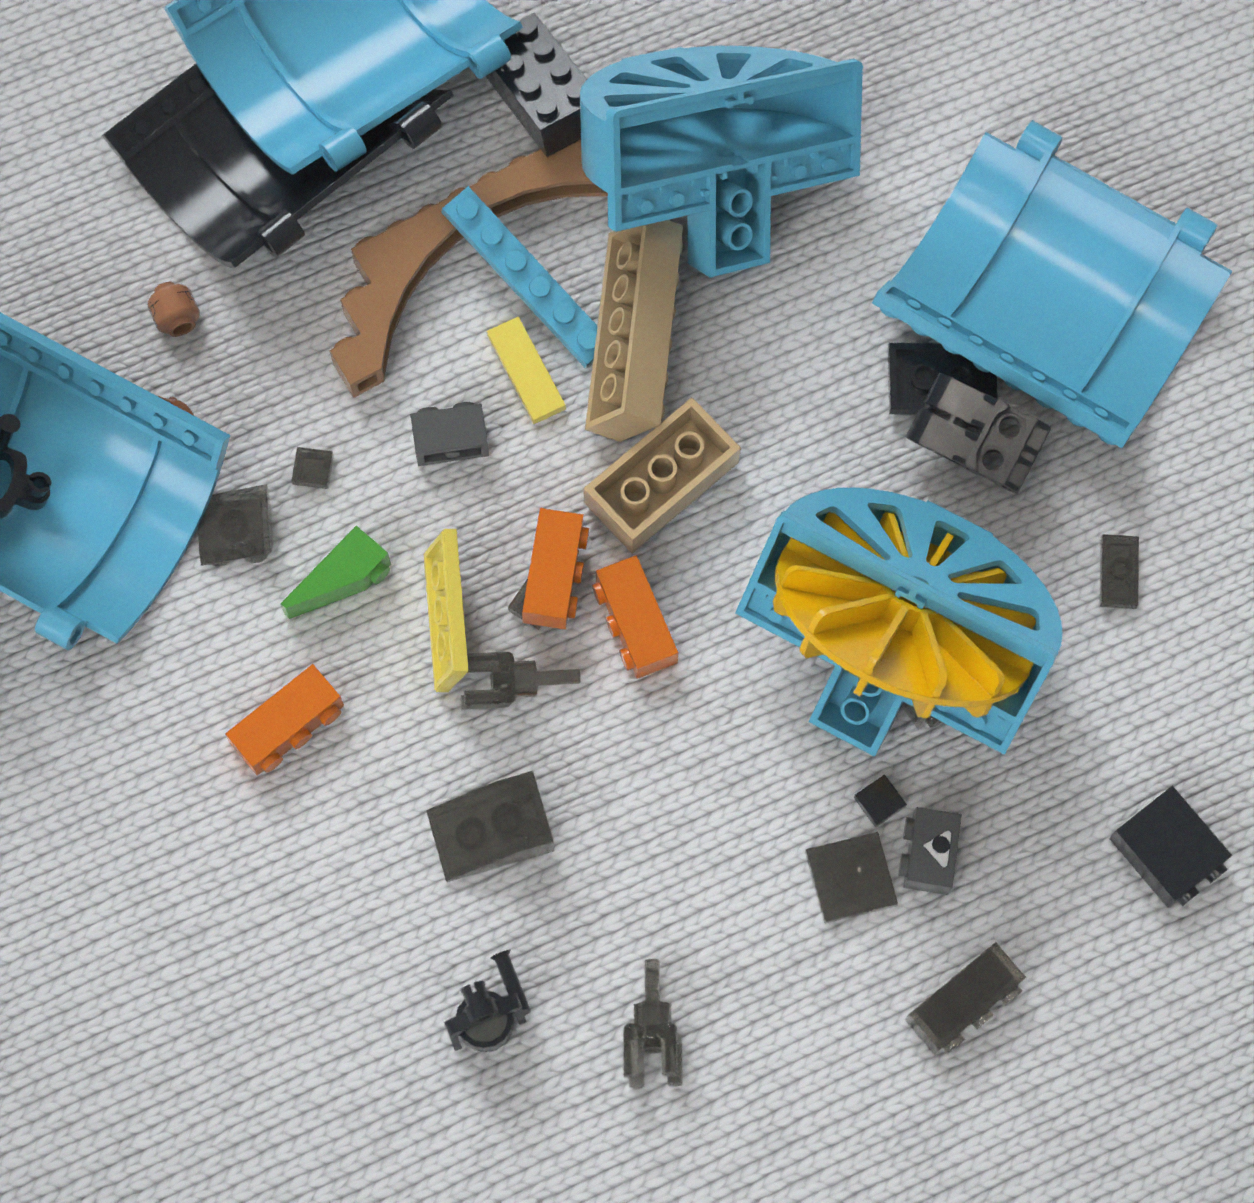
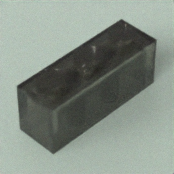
[905,942,1026,1055]

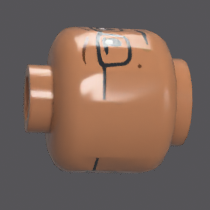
[148,281,200,337]

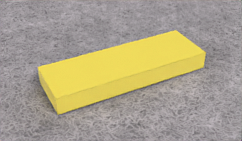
[487,316,566,424]

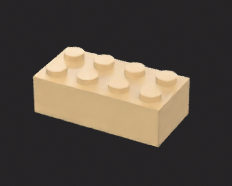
[584,397,741,553]

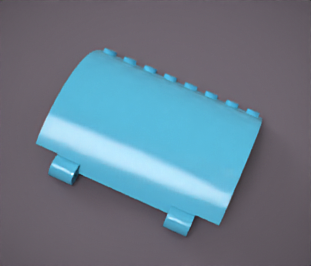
[163,0,523,174]
[872,120,1232,448]
[0,312,231,650]

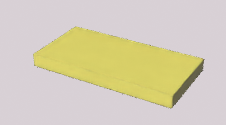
[423,529,469,692]

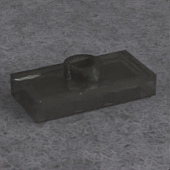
[1100,534,1139,609]

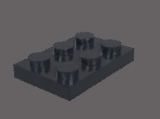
[888,343,998,415]

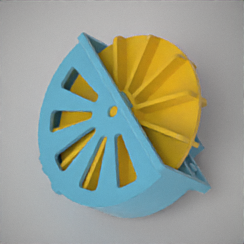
[735,488,1063,757]

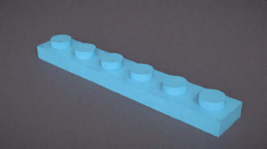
[441,186,597,368]

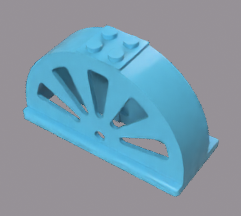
[580,46,863,277]

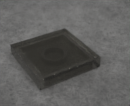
[805,832,898,924]

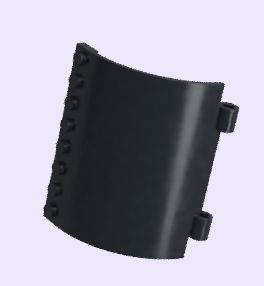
[101,63,454,268]

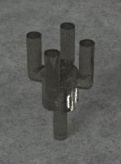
[460,652,581,710]
[623,959,683,1088]

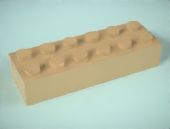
[585,220,683,442]

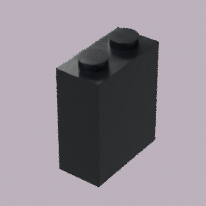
[1109,785,1232,908]

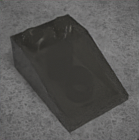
[426,771,555,883]

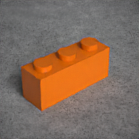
[522,508,589,630]
[592,555,679,679]
[225,664,344,776]

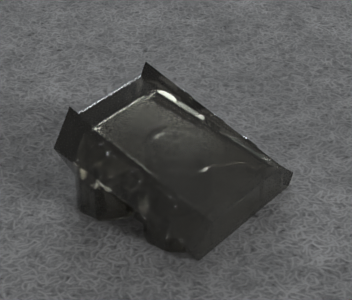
[198,484,273,566]

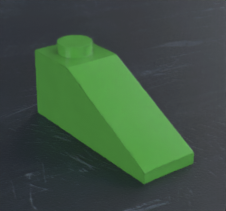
[280,526,391,619]

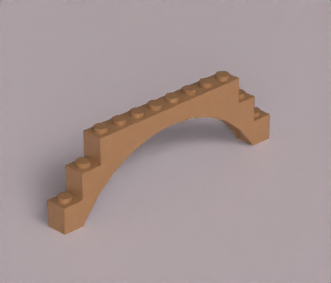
[329,140,687,398]

